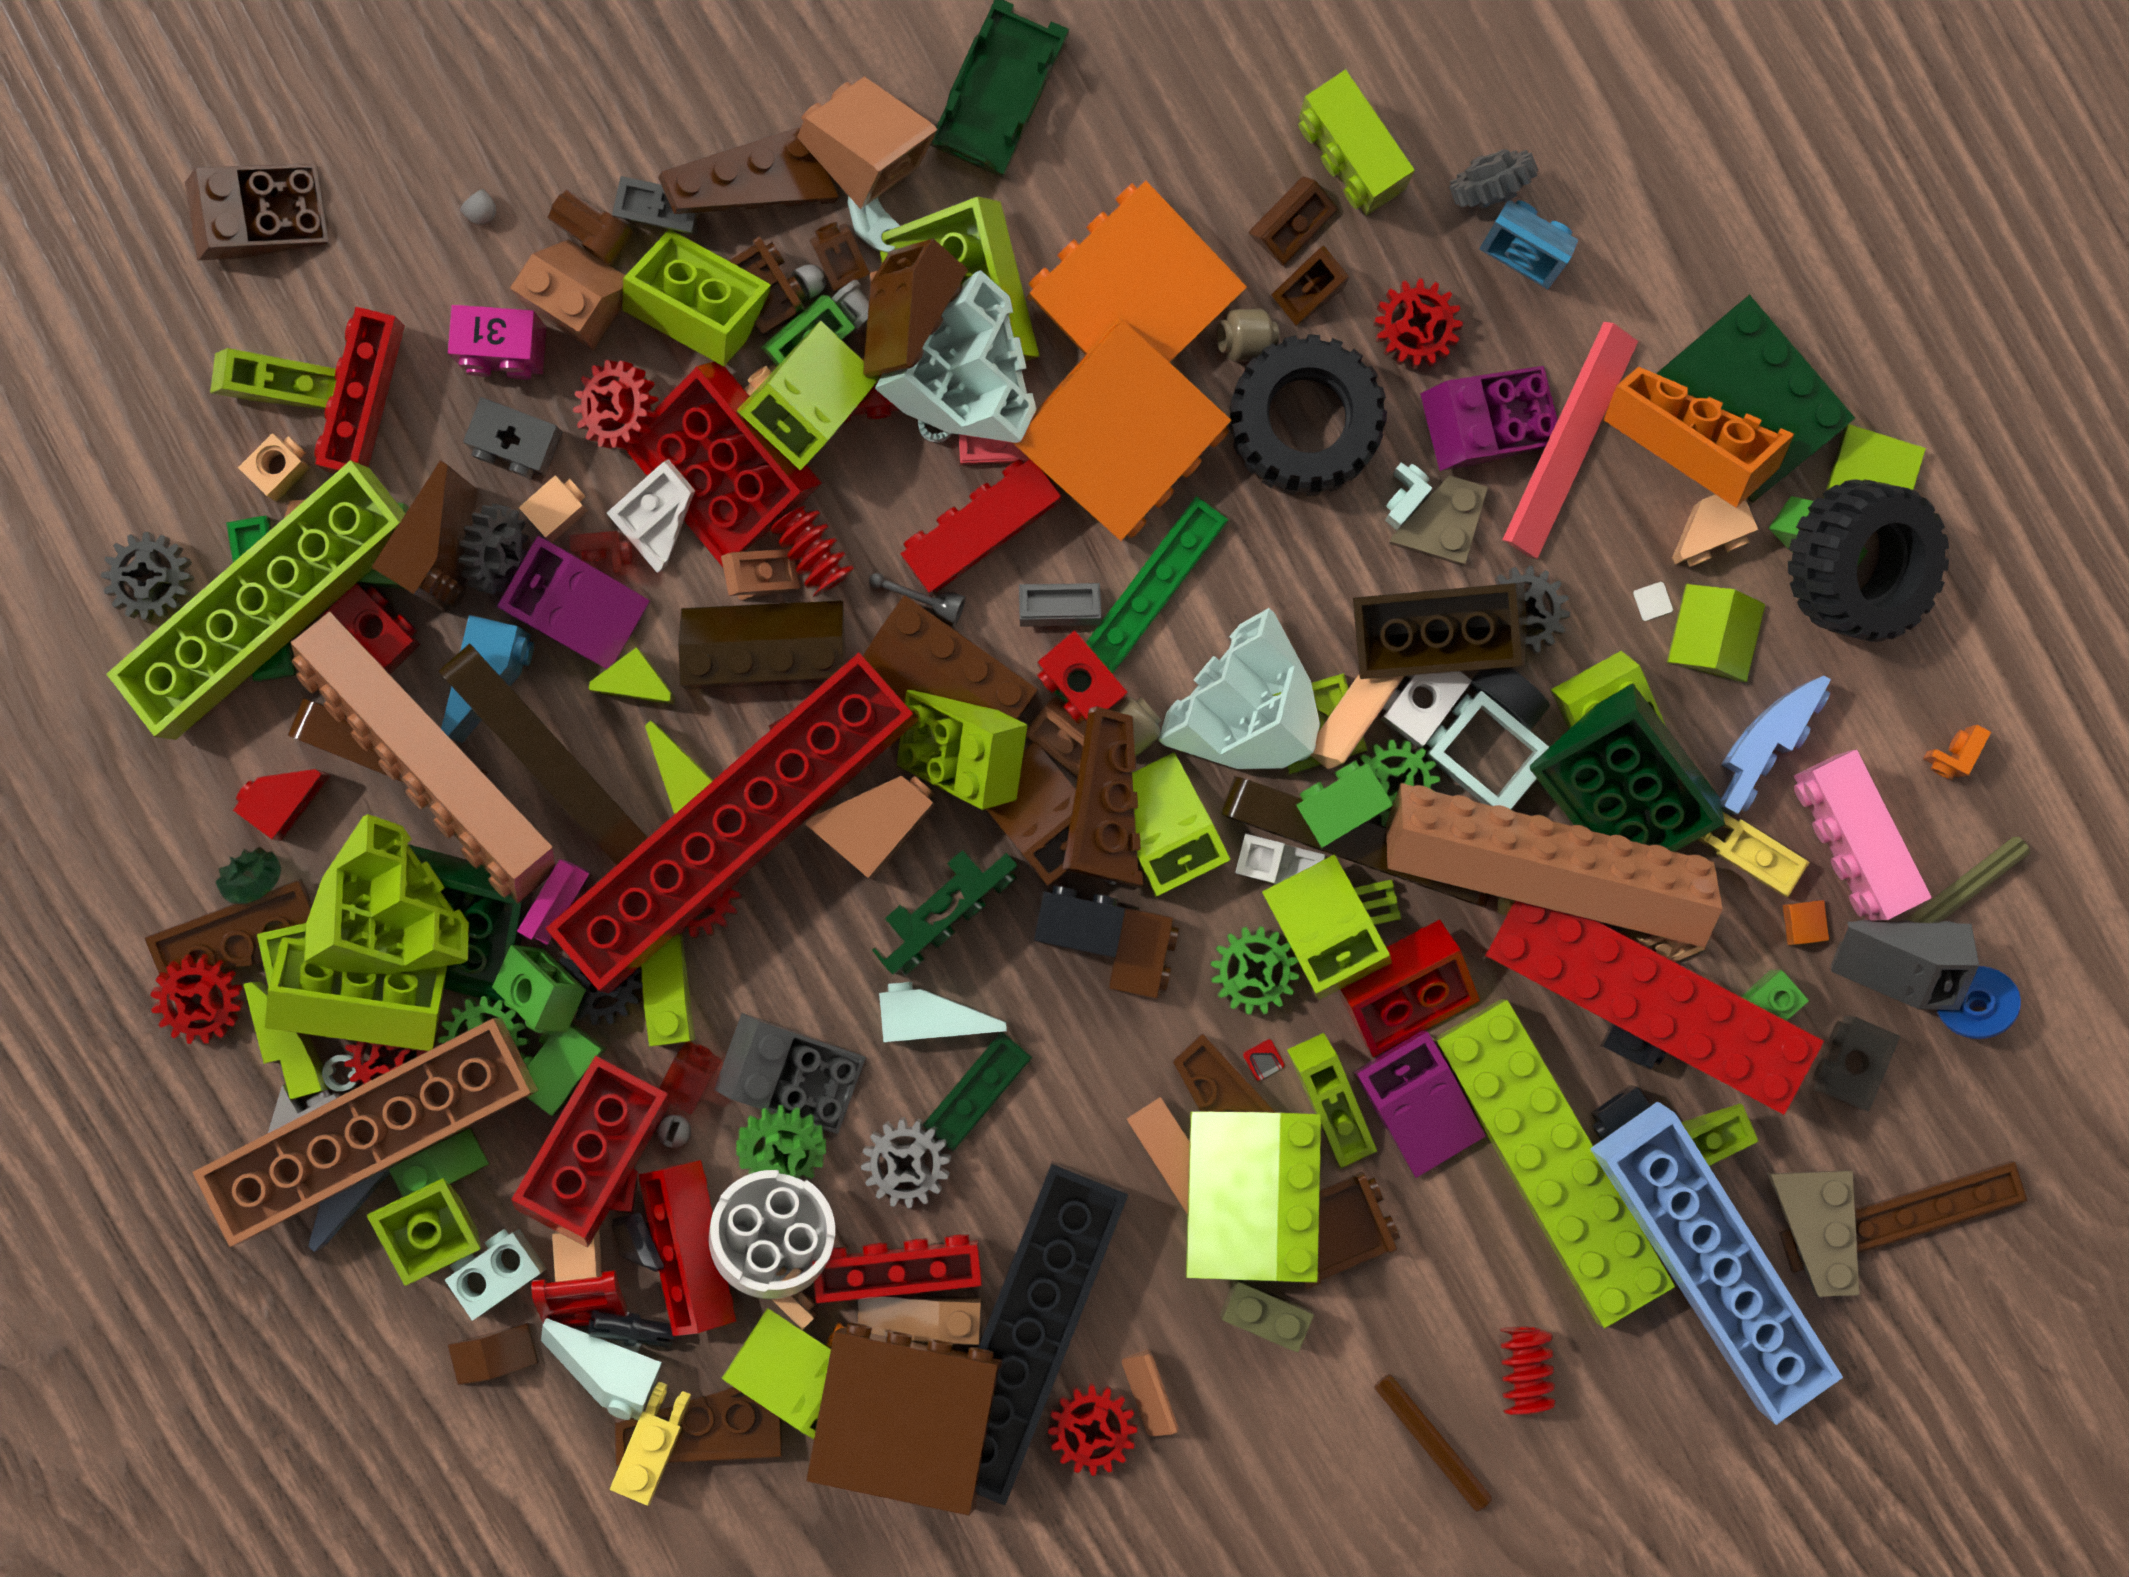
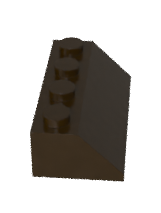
[1353,582,1527,679]
[678,600,846,689]

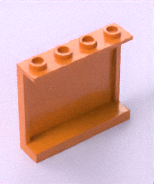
[1026,180,1247,362]
[1012,318,1231,541]

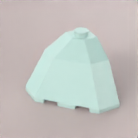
[875,270,1036,443]
[1158,608,1320,769]

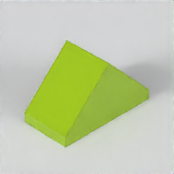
[589,647,675,705]

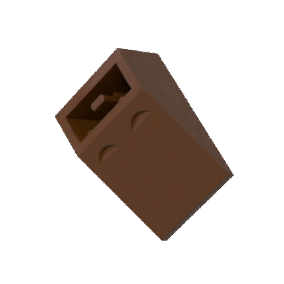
[185,163,329,261]
[863,238,968,378]
[986,741,1076,887]

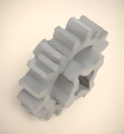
[861,1117,951,1208]

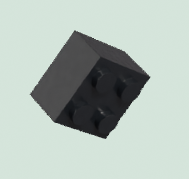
[1034,886,1125,957]

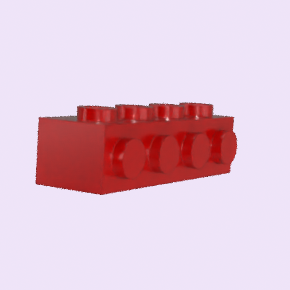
[314,307,405,474]
[900,458,1061,597]
[638,1160,736,1336]
[812,1234,982,1303]

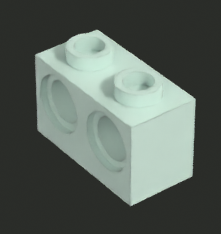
[445,1229,547,1321]

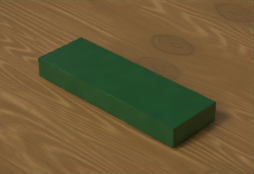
[922,1031,1032,1151]

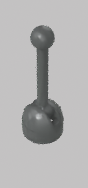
[869,573,966,627]

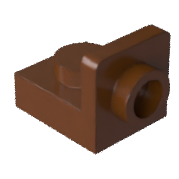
[809,222,870,291]

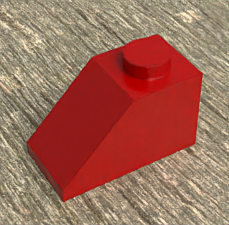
[233,769,330,841]

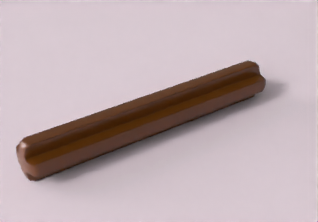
[1374,1374,1492,1512]

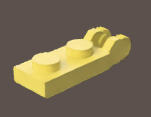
[1697,812,1810,897]
[609,1381,691,1506]

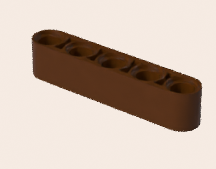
[288,698,488,782]

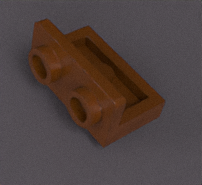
[729,236,806,337]

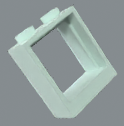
[1425,691,1549,810]

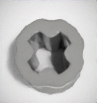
[832,280,869,334]

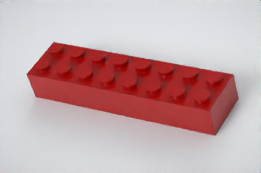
[1485,901,1824,1115]

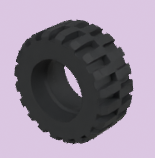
[1229,334,1387,496]
[1788,479,1949,642]

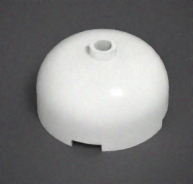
[709,1170,835,1299]

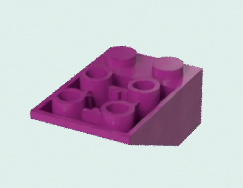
[1420,366,1558,471]
[497,536,650,669]
[1352,1031,1486,1178]

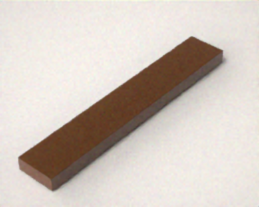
[1779,1161,2028,1273]

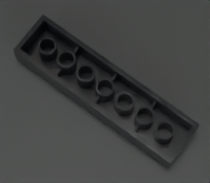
[976,1161,1129,1506]

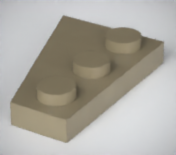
[1767,1170,1859,1297]

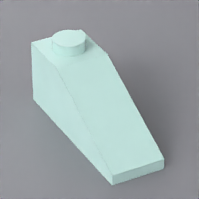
[879,982,1007,1042]
[541,1318,662,1420]

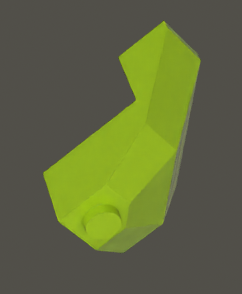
[304,814,469,974]

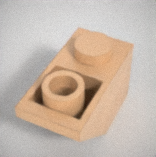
[1672,494,1758,567]

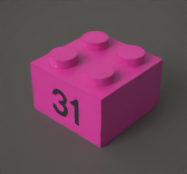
[448,305,547,380]

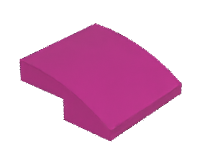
[517,859,590,945]

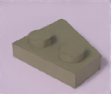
[1389,475,1488,566]

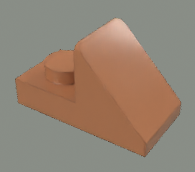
[721,549,800,600]

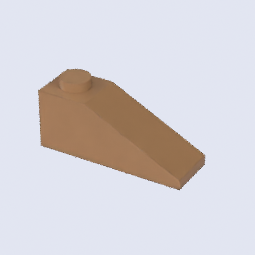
[858,1295,982,1345]

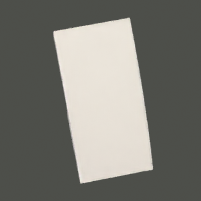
[1235,834,1326,884]

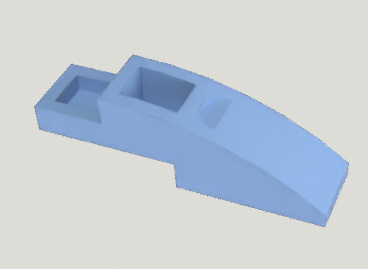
[1720,676,1831,816]

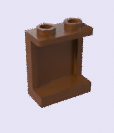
[1303,1172,1400,1289]

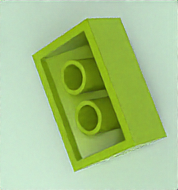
[622,229,771,366]

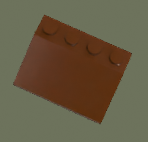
[371,460,477,612]
[863,595,1038,743]

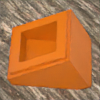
[1783,900,1829,945]

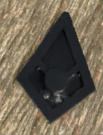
[612,1213,664,1272]

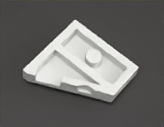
[607,459,695,573]

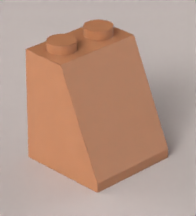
[797,76,938,209]
[510,239,625,351]
[805,776,936,880]

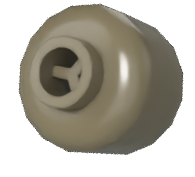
[1216,308,1279,362]
[1111,697,1162,757]

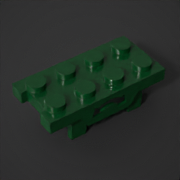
[930,0,1069,178]
[872,850,1018,975]

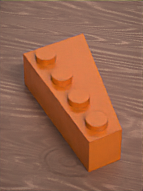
[1604,367,1794,508]

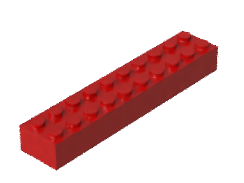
[545,652,918,994]

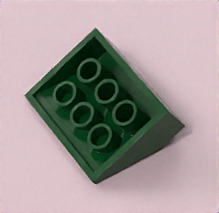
[1656,294,1855,503]
[1530,683,1725,852]
[408,844,533,1002]

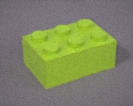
[1298,69,1415,216]

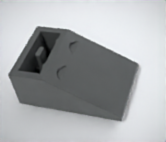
[1830,920,1979,1010]
[714,1013,866,1134]

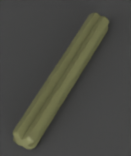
[1905,836,2030,923]

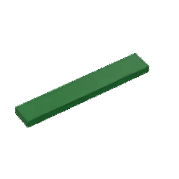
[1054,496,1228,702]

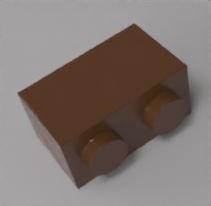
[1108,908,1179,998]

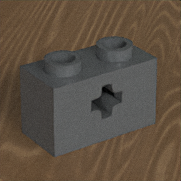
[463,397,563,479]

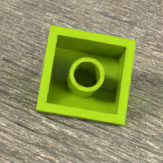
[367,1178,481,1286]

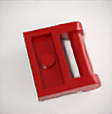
[531,1270,627,1327]

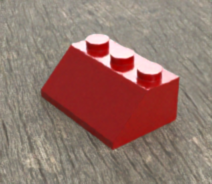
[1338,919,1480,1057]

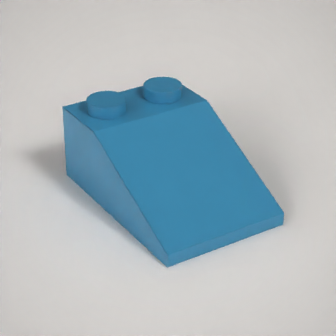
[1479,200,1578,290]
[441,615,534,743]

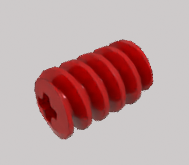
[770,506,854,597]
[1500,1326,1556,1415]

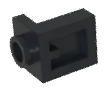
[1600,1023,1667,1069]

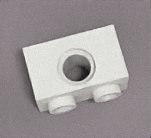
[1380,671,1472,748]

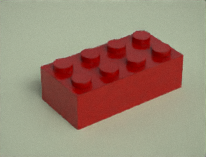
[511,1056,670,1248]

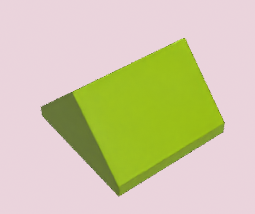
[1667,584,1765,682]

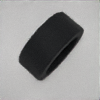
[1471,667,1550,730]

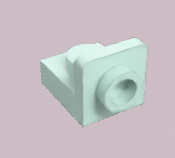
[1385,462,1432,530]

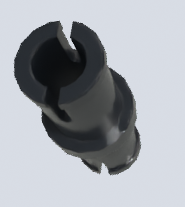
[588,1310,675,1349]

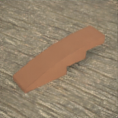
[1127,1097,1190,1214]

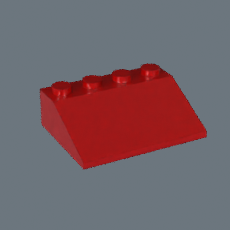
[625,361,822,567]

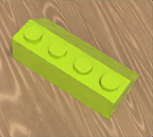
[265,937,447,1051]

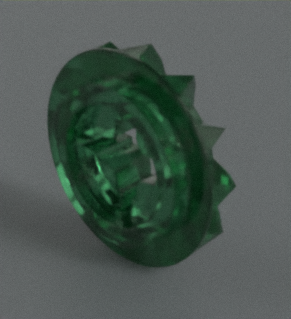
[215,847,281,904]

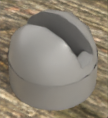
[460,189,496,224]
[791,264,826,300]
[657,1115,691,1148]

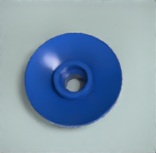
[1937,966,2021,1039]

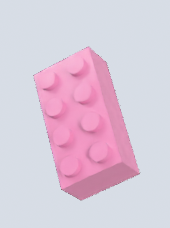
[1794,749,1932,921]

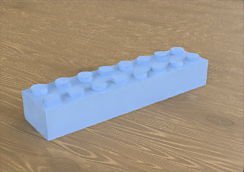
[1590,1102,1843,1425]

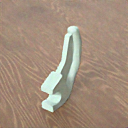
[847,196,900,253]

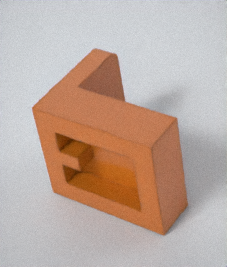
[1923,724,1991,780]

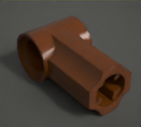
[547,189,634,266]

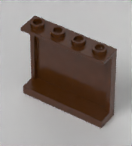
[806,1323,1003,1516]

